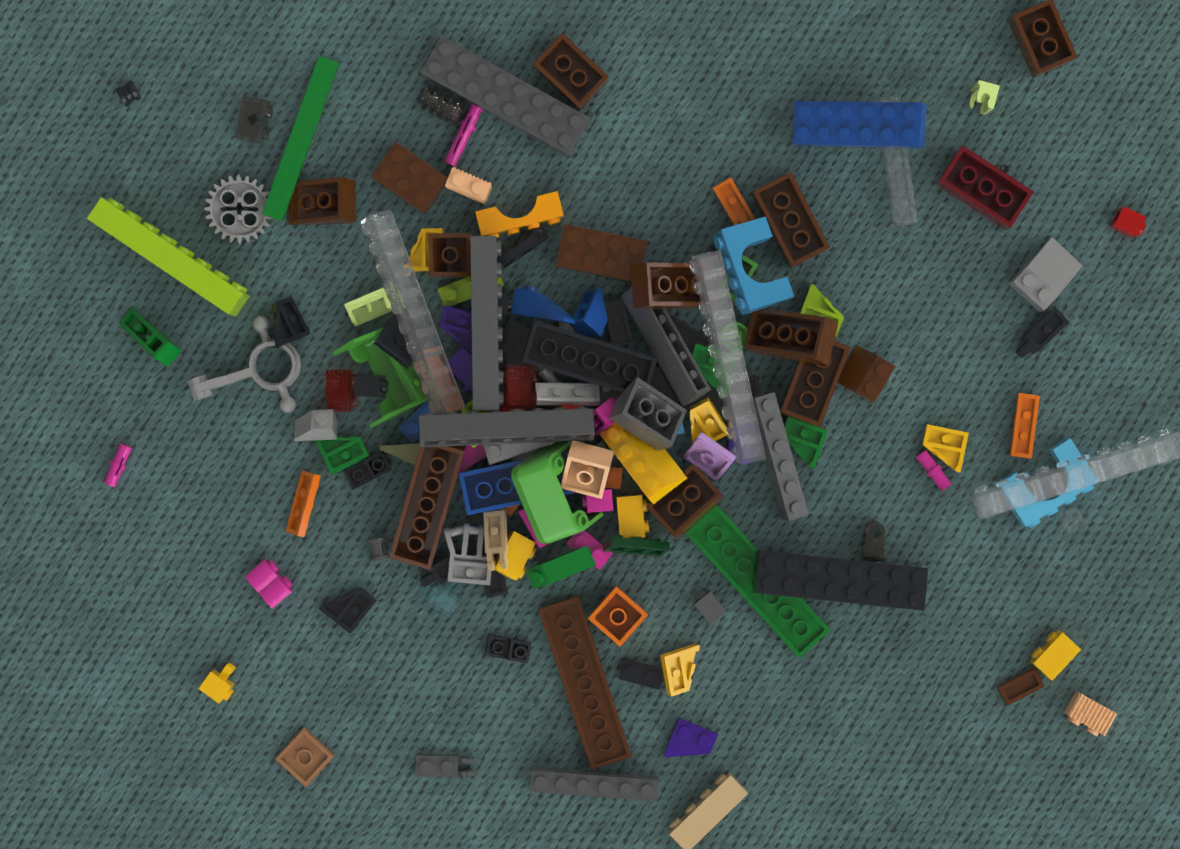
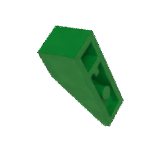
[119,307,182,367]
[525,545,596,590]

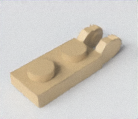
[483,509,508,571]

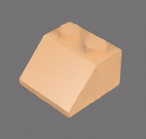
[561,440,614,499]

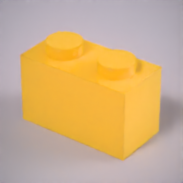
[617,495,649,538]
[494,531,536,581]
[1030,630,1081,681]

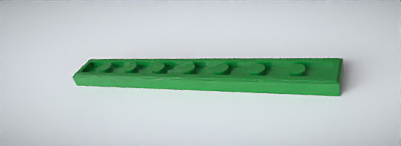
[262,56,340,222]

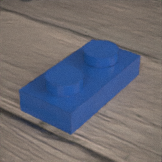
[398,400,443,444]

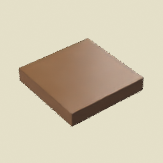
[275,727,335,787]

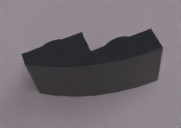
[343,451,392,490]
[484,634,532,663]

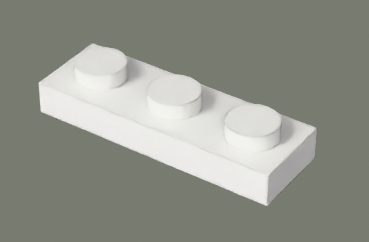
[535,383,600,406]

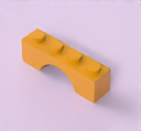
[475,191,564,238]

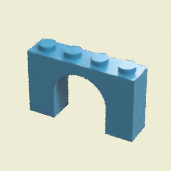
[713,217,794,315]

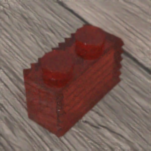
[504,365,537,411]
[325,369,358,412]

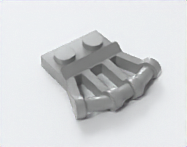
[443,523,491,585]

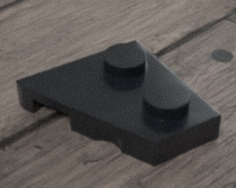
[272,296,311,349]
[319,587,377,634]

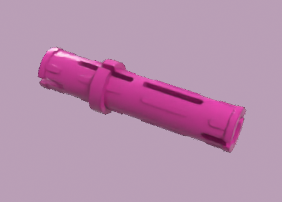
[444,104,483,167]

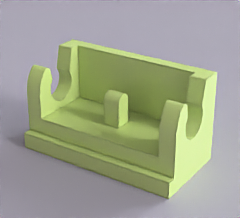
[969,80,1000,115]
[344,288,394,327]

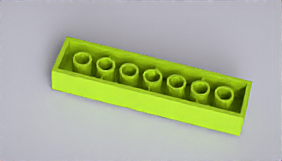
[87,197,250,317]

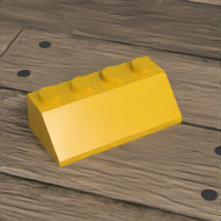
[600,422,687,504]

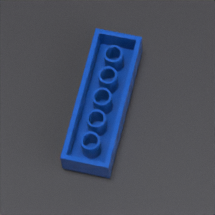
[793,101,927,148]
[459,450,577,515]

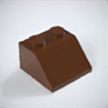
[428,233,471,277]
[837,345,896,403]

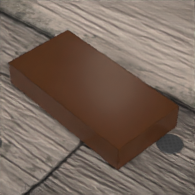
[996,667,1045,706]

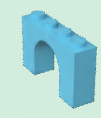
[995,438,1098,528]

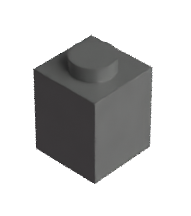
[693,590,727,624]

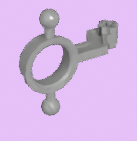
[188,316,301,413]

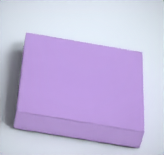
[683,432,736,481]

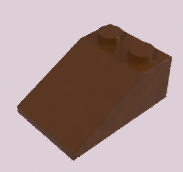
[289,177,356,225]

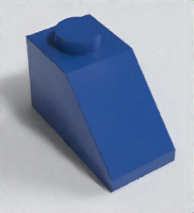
[570,288,608,338]

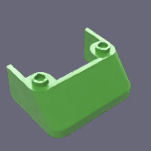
[332,327,430,428]
[511,441,603,544]

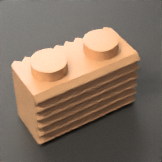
[445,167,493,205]
[1064,691,1117,736]

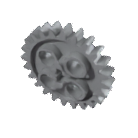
[204,175,273,244]

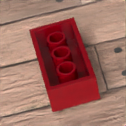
[935,145,1034,230]

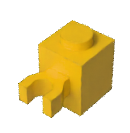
[198,662,236,703]

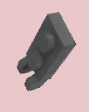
[415,754,475,777]

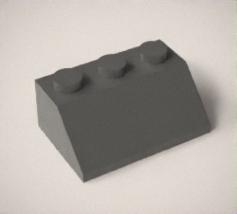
[609,377,687,450]

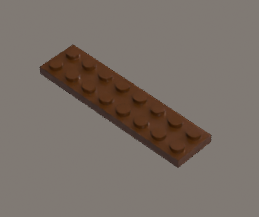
[538,595,632,770]

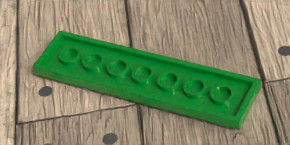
[686,505,830,659]

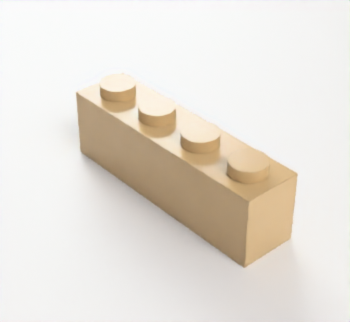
[669,772,748,849]

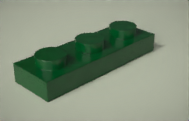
[603,535,670,556]

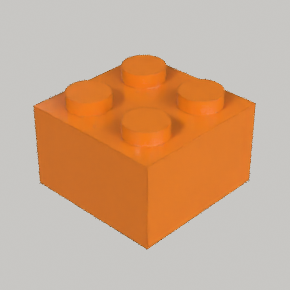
[588,585,648,646]

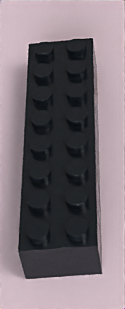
[752,550,928,611]

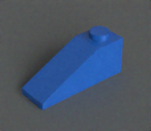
[511,286,576,324]

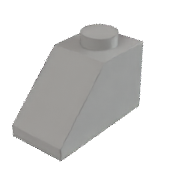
[294,409,338,441]

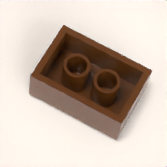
[1008,0,1077,78]
[533,33,609,112]
[371,142,448,215]
[646,463,724,540]

